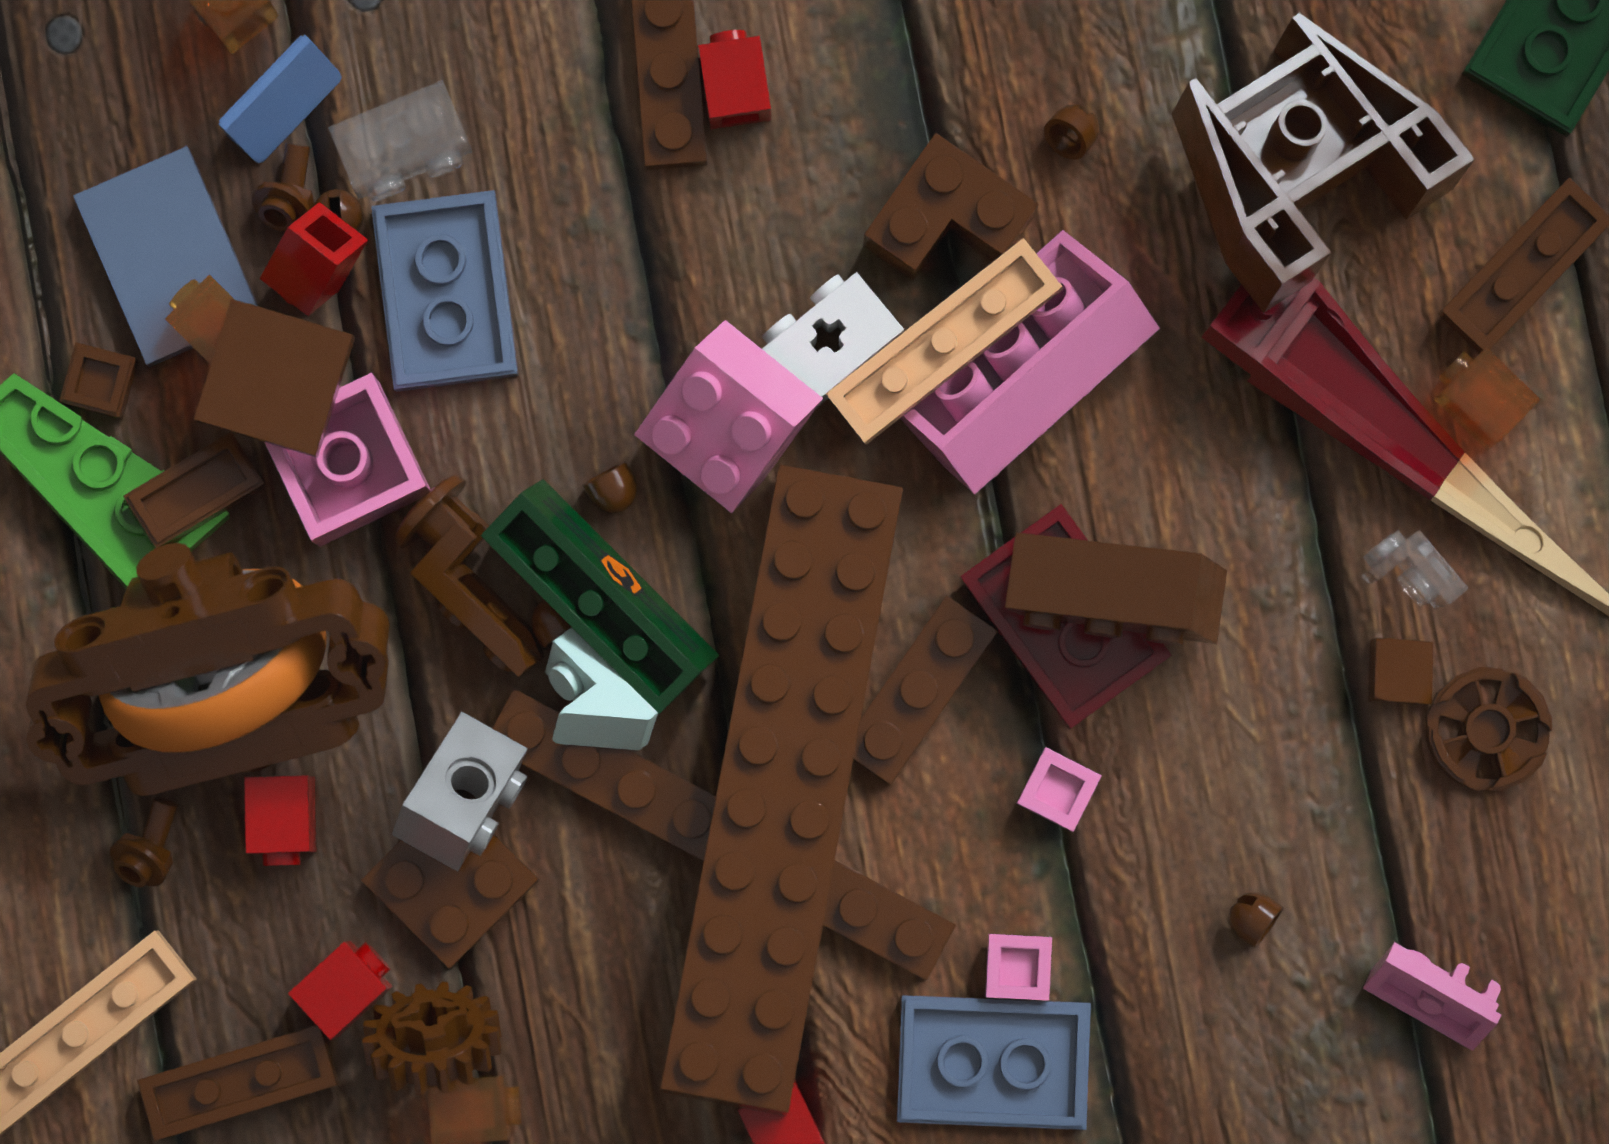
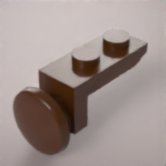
[394,475,545,677]

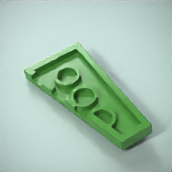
[0,373,230,589]

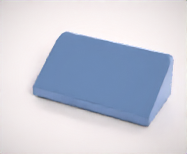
[218,35,342,164]

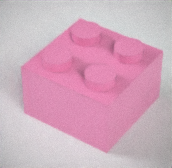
[634,320,823,513]
[265,373,431,547]

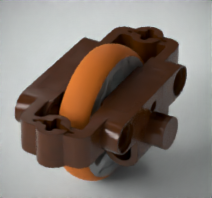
[25,543,390,796]

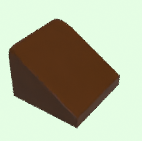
[1368,638,1434,705]

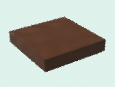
[194,298,355,458]

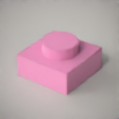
[1016,747,1102,832]
[985,934,1052,1001]

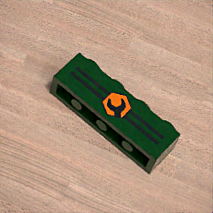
[480,479,719,714]

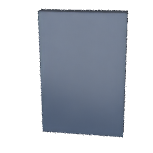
[73,146,258,367]
[371,190,519,392]
[897,995,1091,1130]

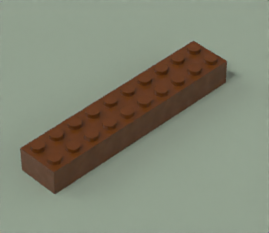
[661,464,903,1116]

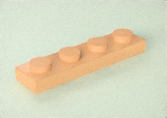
[826,238,1063,445]
[0,930,197,1136]

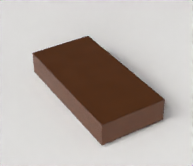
[123,432,264,549]

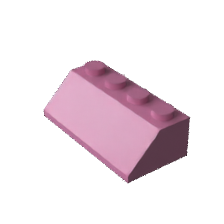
[900,230,1160,494]

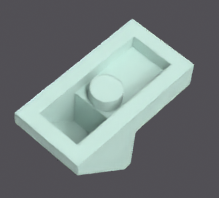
[545,627,658,750]

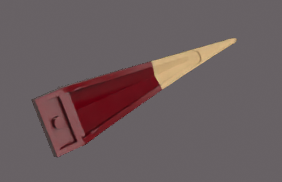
[1201,278,1609,616]

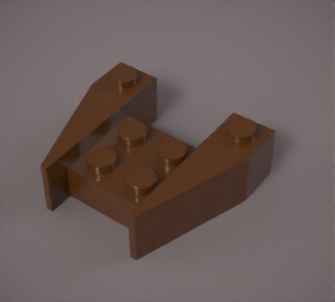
[1171,13,1475,313]

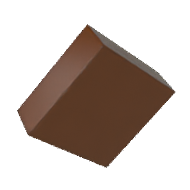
[59,342,139,420]

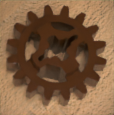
[362,981,501,1096]

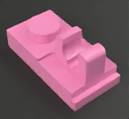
[1363,942,1501,1051]

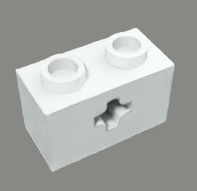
[762,272,904,407]

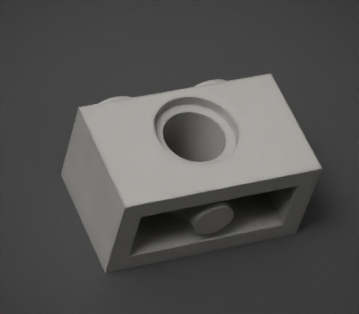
[392,712,528,871]

